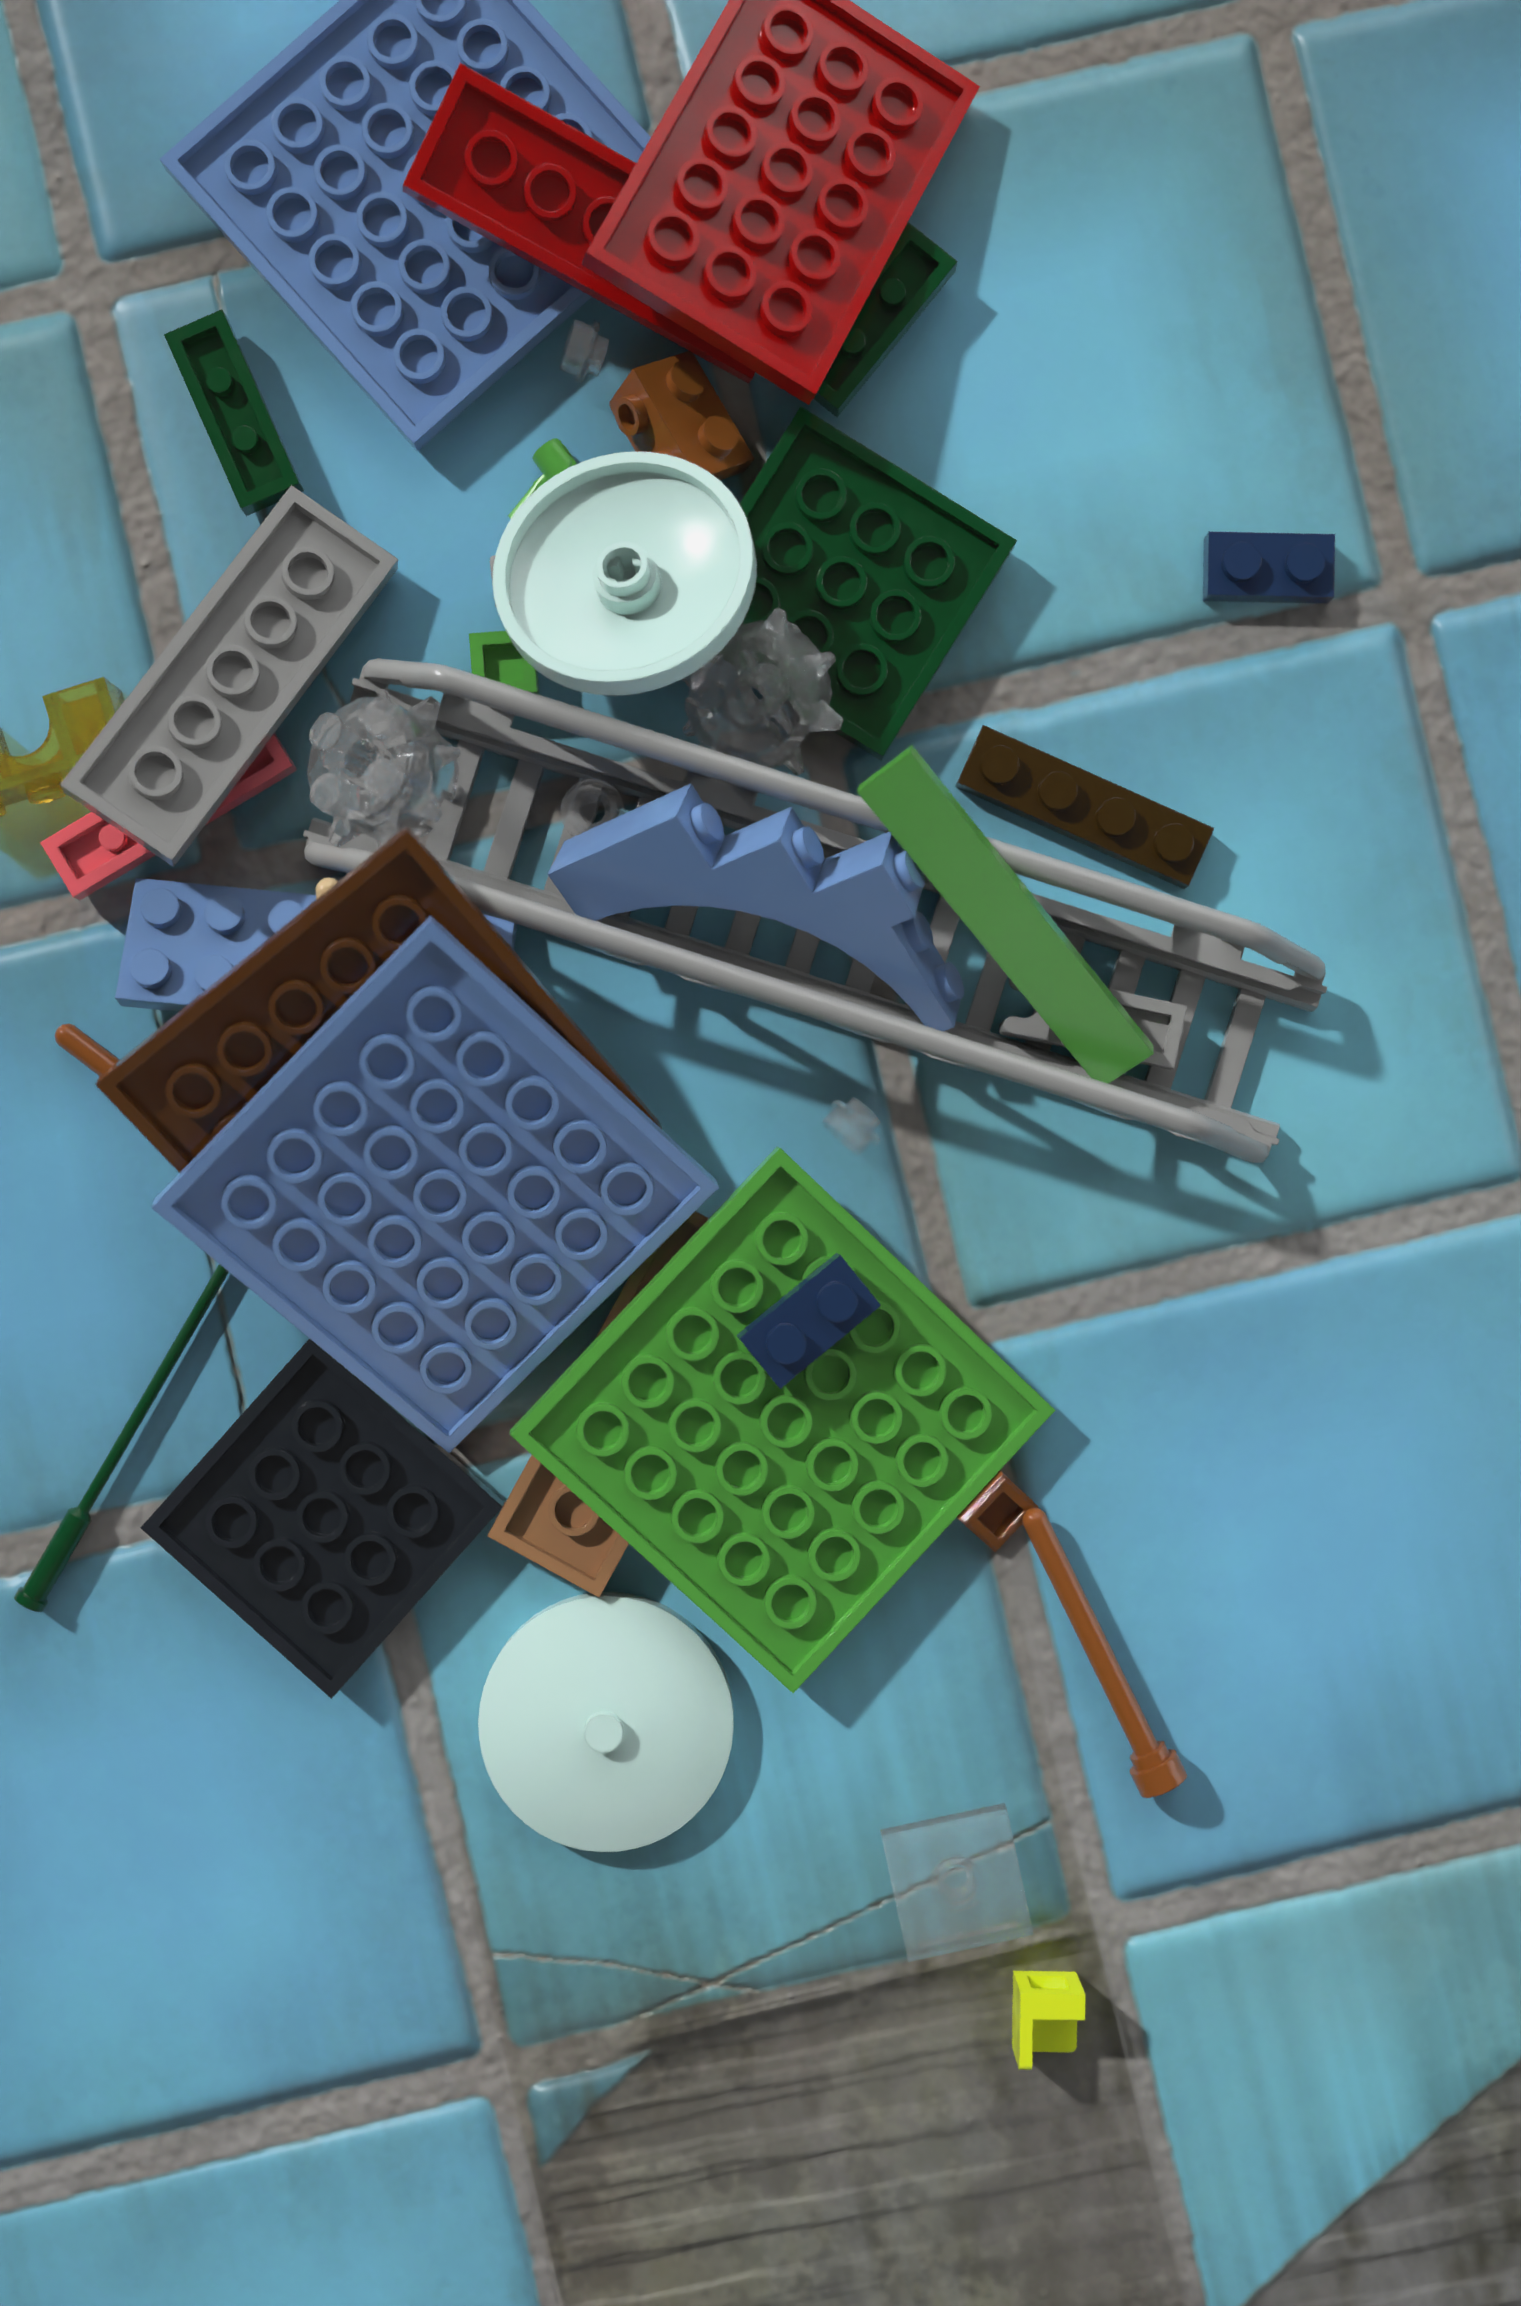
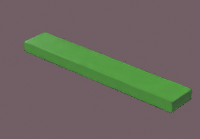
[857,745,1154,1084]

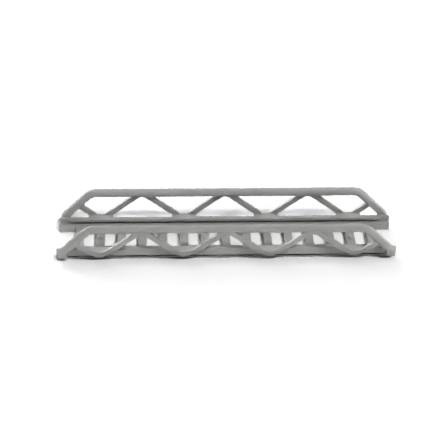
[303,658,1327,1163]

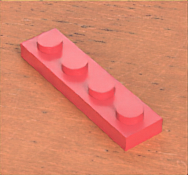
[40,733,297,900]

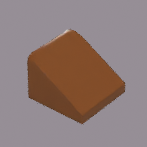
[957,1470,1039,1553]

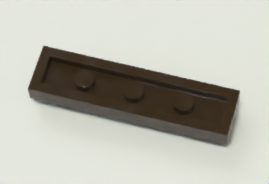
[955,725,1214,889]

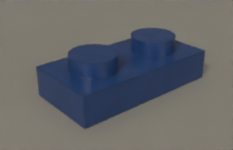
[1203,532,1335,604]
[736,1253,881,1389]

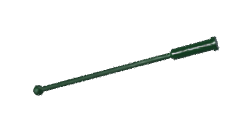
[14,1264,229,1612]

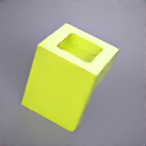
[1012,1971,1086,2070]

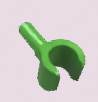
[508,438,576,519]

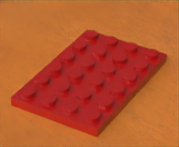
[581,0,980,405]

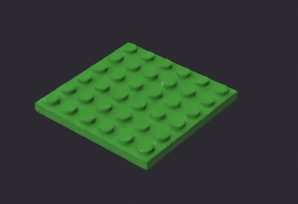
[510,1147,1055,1693]

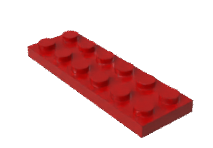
[403,63,755,384]

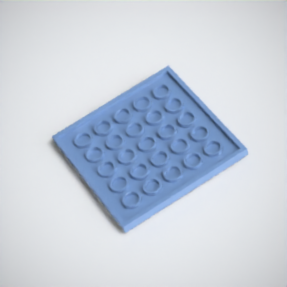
[159,0,651,451]
[151,915,719,1453]

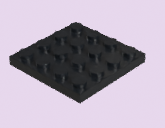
[140,1338,505,1699]

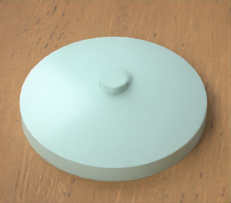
[492,451,757,696]
[478,1592,734,1852]

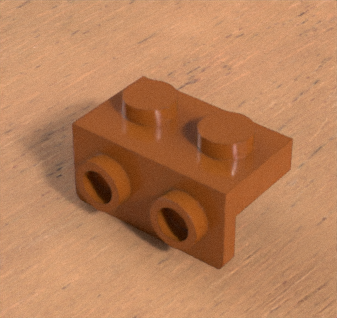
[610,351,755,481]

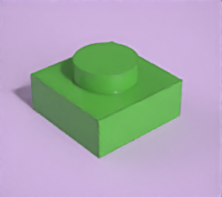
[469,631,539,695]

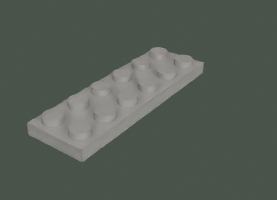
[60,485,398,867]

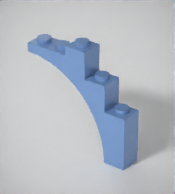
[548,784,964,1031]

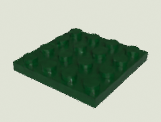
[714,407,1017,761]

